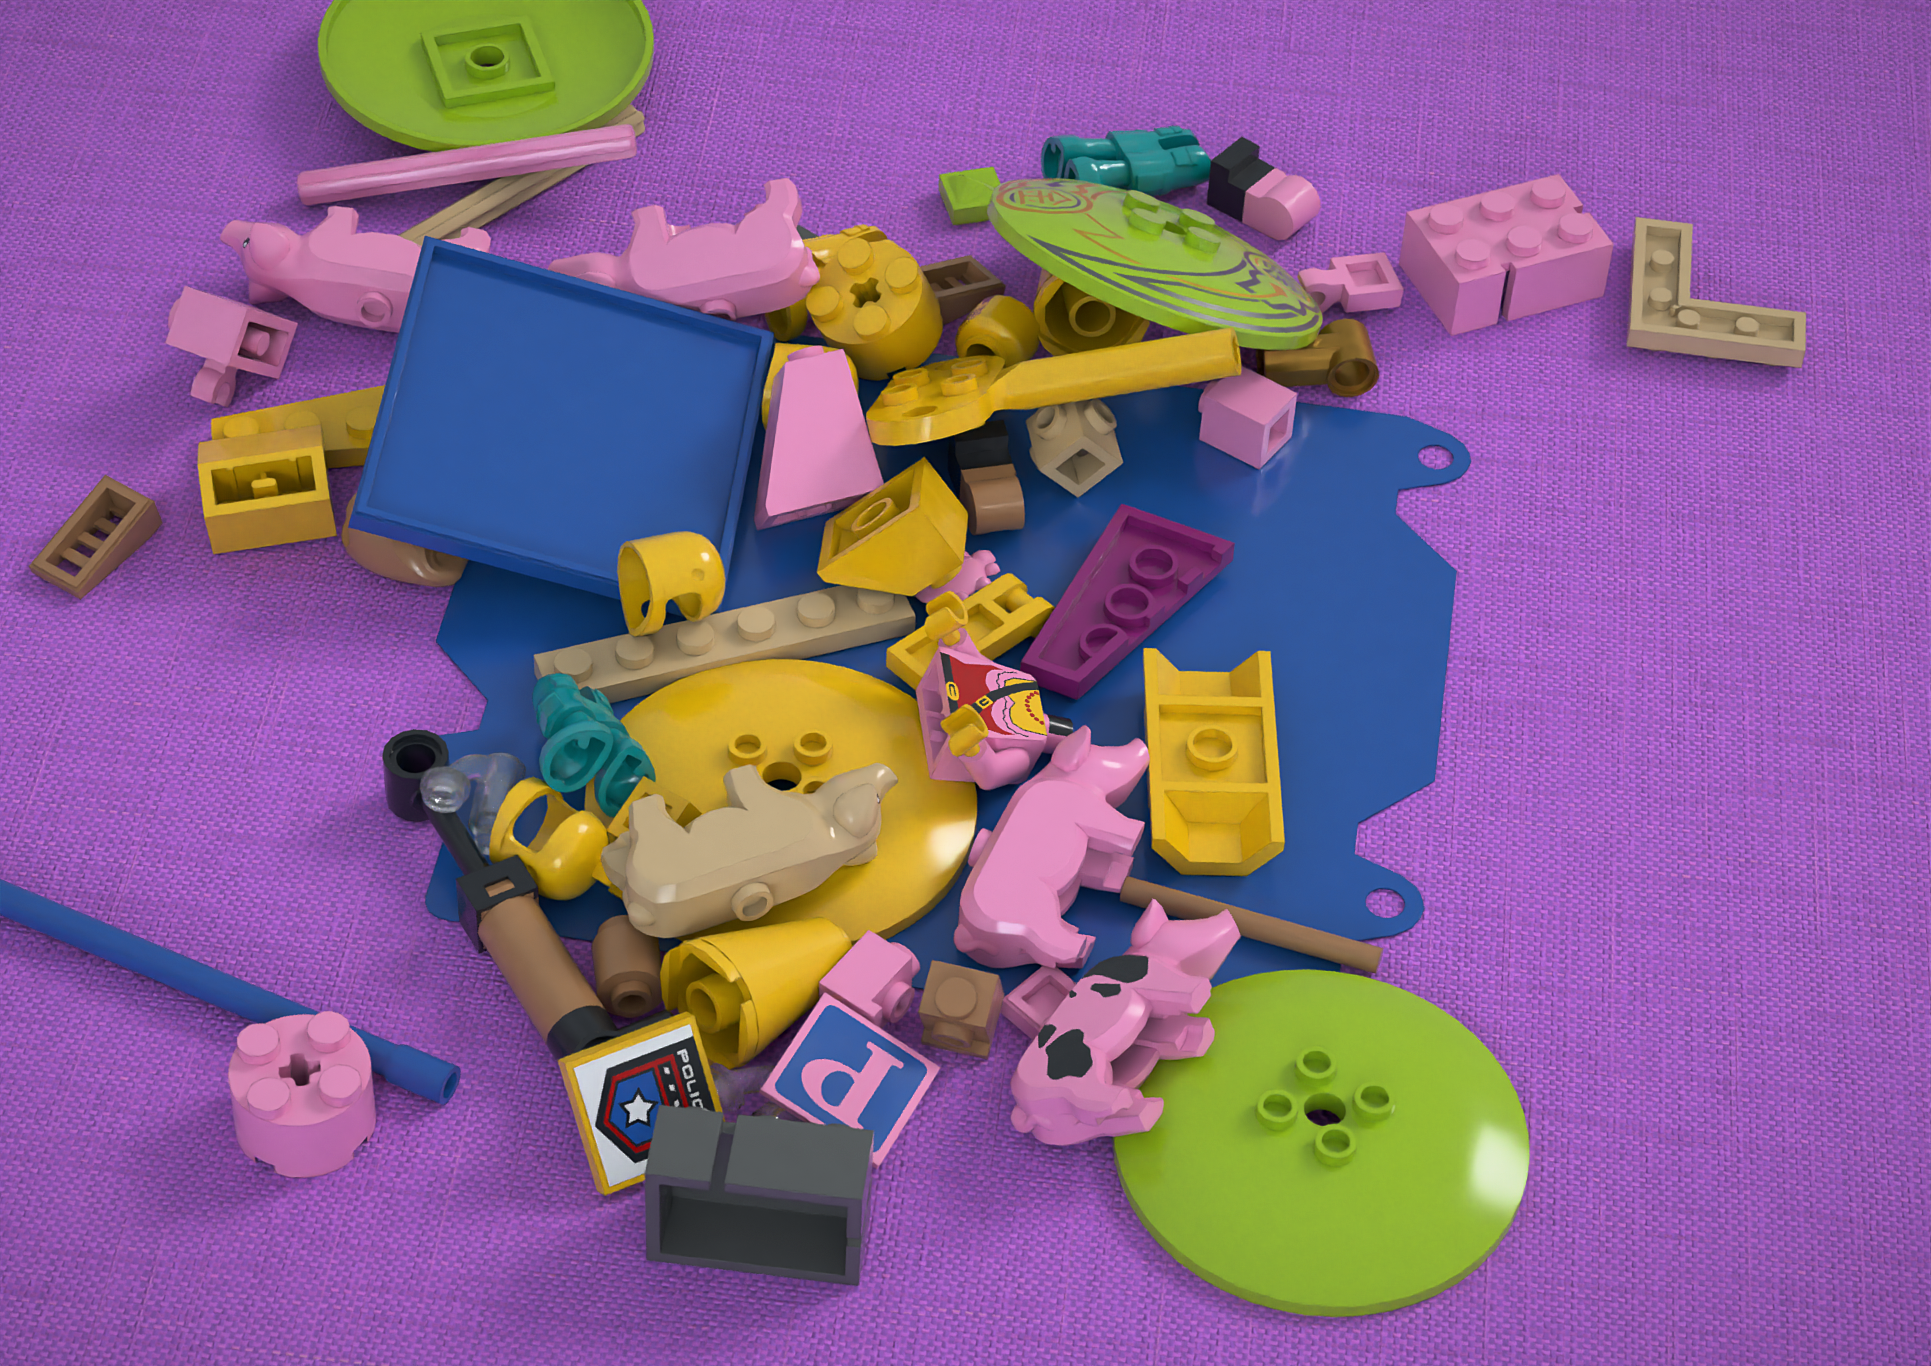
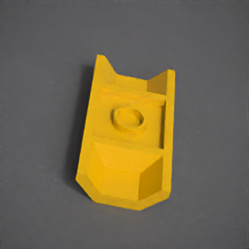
[1143,648,1285,876]

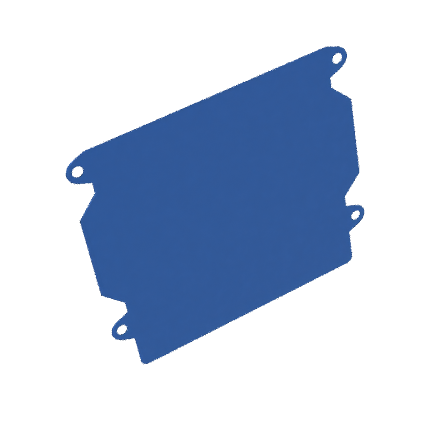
[425,331,1471,997]

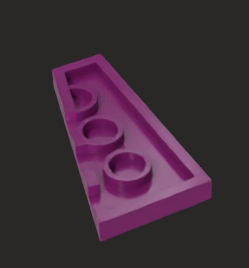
[1020,504,1235,700]

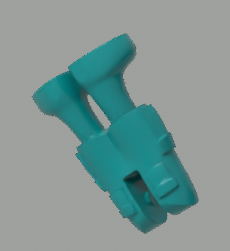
[1041,125,1211,197]
[532,673,656,818]

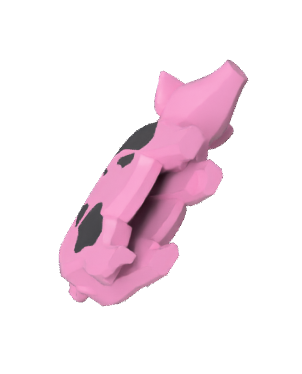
[1010,898,1241,1146]

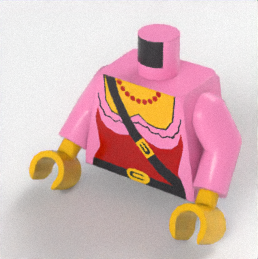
[916,591,1073,791]

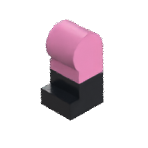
[1206,137,1321,240]

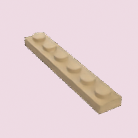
[534,585,916,703]

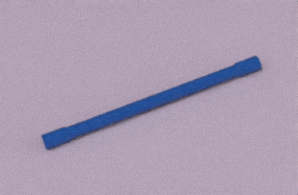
[0,879,461,1105]

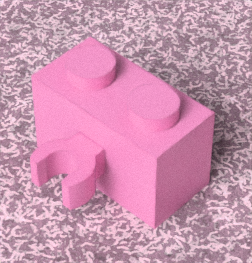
[165,286,298,407]

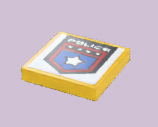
[558,1012,726,1196]

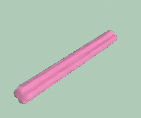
[297,124,637,206]

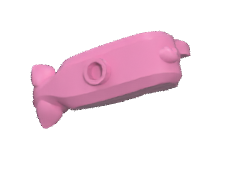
[547,178,820,322]
[220,206,491,333]
[953,725,1150,969]

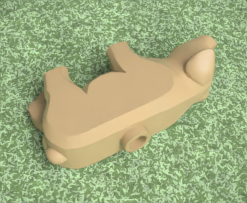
[601,763,898,938]

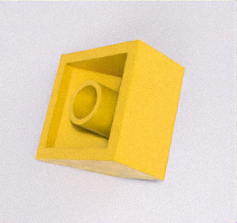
[817,457,968,596]

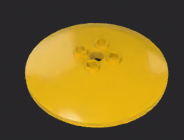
[584,659,977,947]

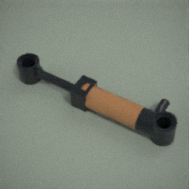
[382,729,674,1065]

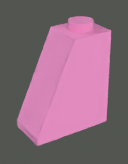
[754,346,884,530]

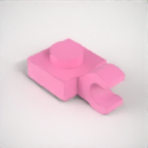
[1297,252,1404,313]

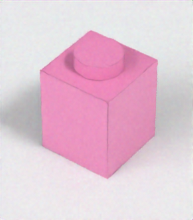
[1198,366,1297,470]

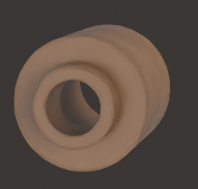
[591,915,663,1018]

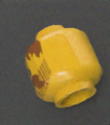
[955,295,1041,368]

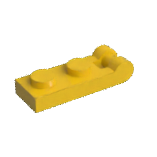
[886,573,1055,691]

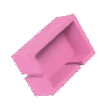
[1399,174,1614,336]

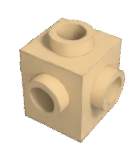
[1026,398,1123,497]

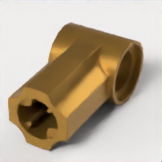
[1256,318,1379,397]

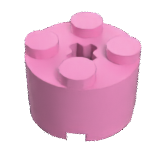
[228,1011,376,1178]

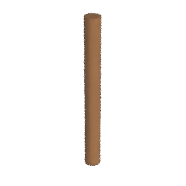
[1120,876,1384,974]

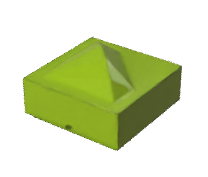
[938,167,1001,225]

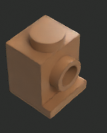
[918,960,1004,1060]

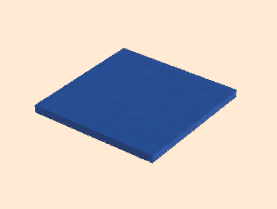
[348,236,774,617]

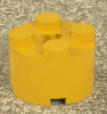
[806,238,943,381]

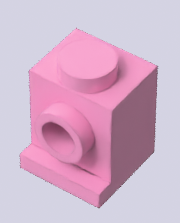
[819,930,920,1029]

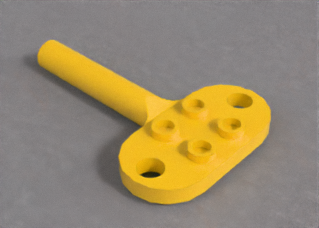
[866,327,1241,446]

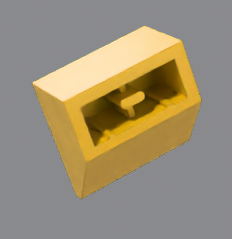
[197,425,337,554]

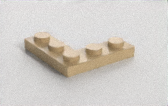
[1626,217,1806,368]

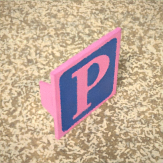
[759,992,941,1169]

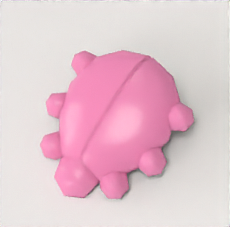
[914,550,1000,603]

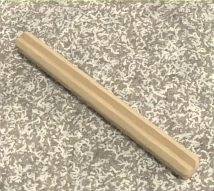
[397,105,645,246]

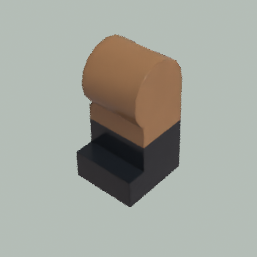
[948,419,1025,535]

